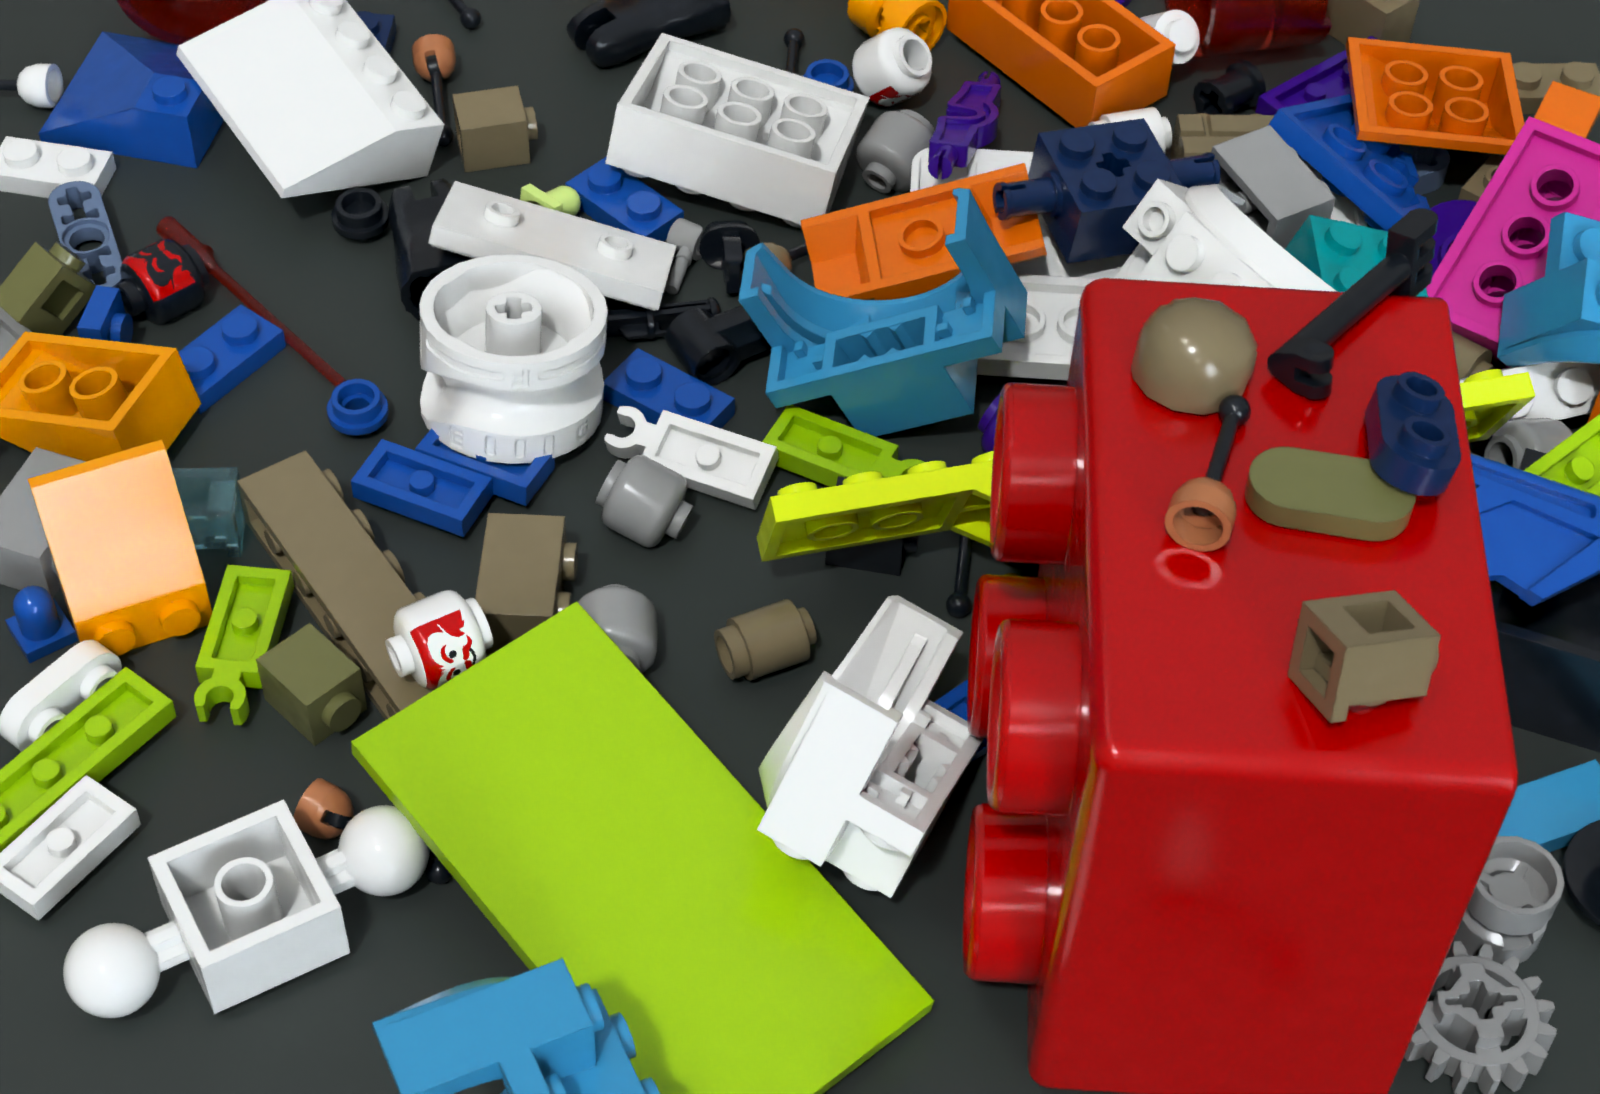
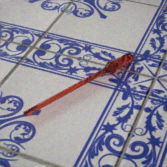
[156,216,346,387]

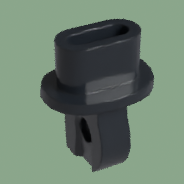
[699,220,760,294]

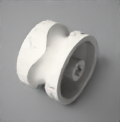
[419,254,608,464]

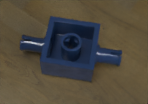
[993,118,1221,264]

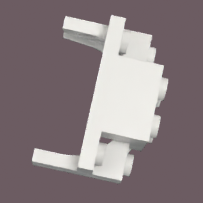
[1114,179,1338,292]
[757,595,984,898]

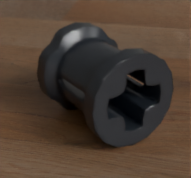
[1193,60,1266,115]

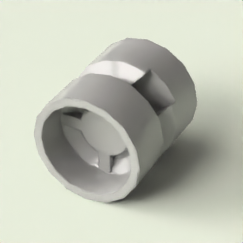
[1454,836,1565,964]

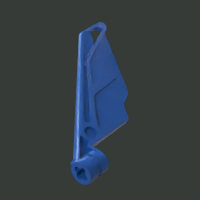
[1471,453,1600,607]

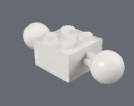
[63,799,430,1018]

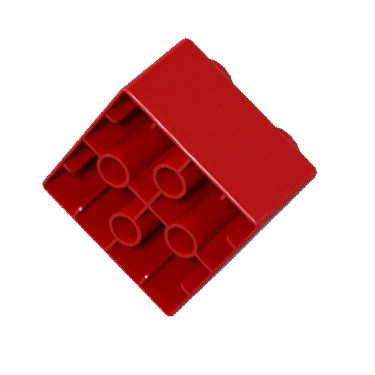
[963,278,1518,1094]

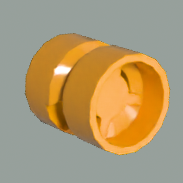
[847,0,947,50]

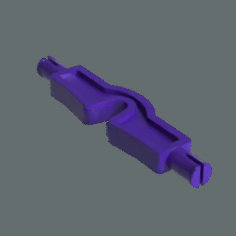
[928,71,1001,179]

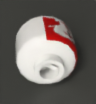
[852,27,932,107]
[385,590,493,690]

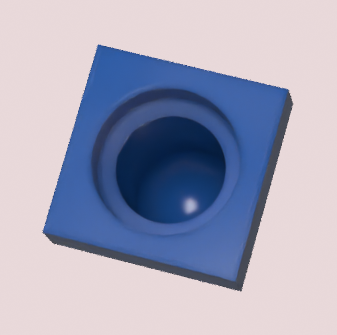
[5,585,78,663]

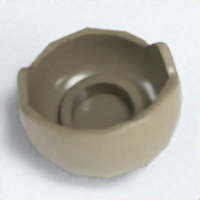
[1131,297,1258,415]

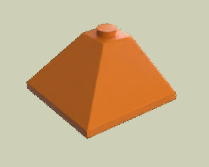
[1346,37,1525,155]

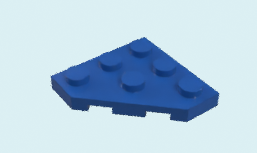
[1268,94,1431,231]

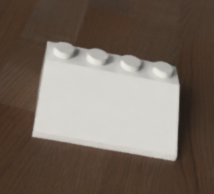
[176,0,444,198]
[605,33,870,228]

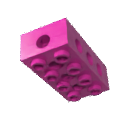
[1426,116,1600,370]

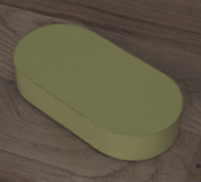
[1245,447,1416,541]

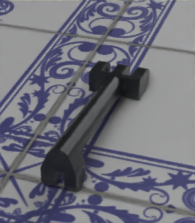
[1267,208,1438,400]

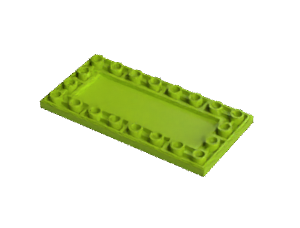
[351,601,934,1094]

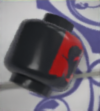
[116,239,210,325]

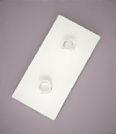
[428,181,677,311]

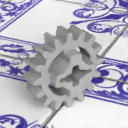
[1404,941,1557,1094]

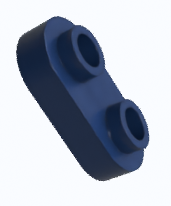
[1365,372,1461,496]

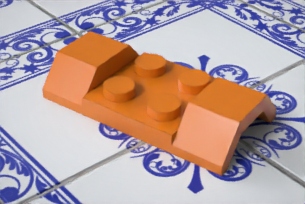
[801,163,1047,300]

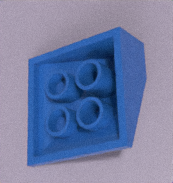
[39,31,224,168]

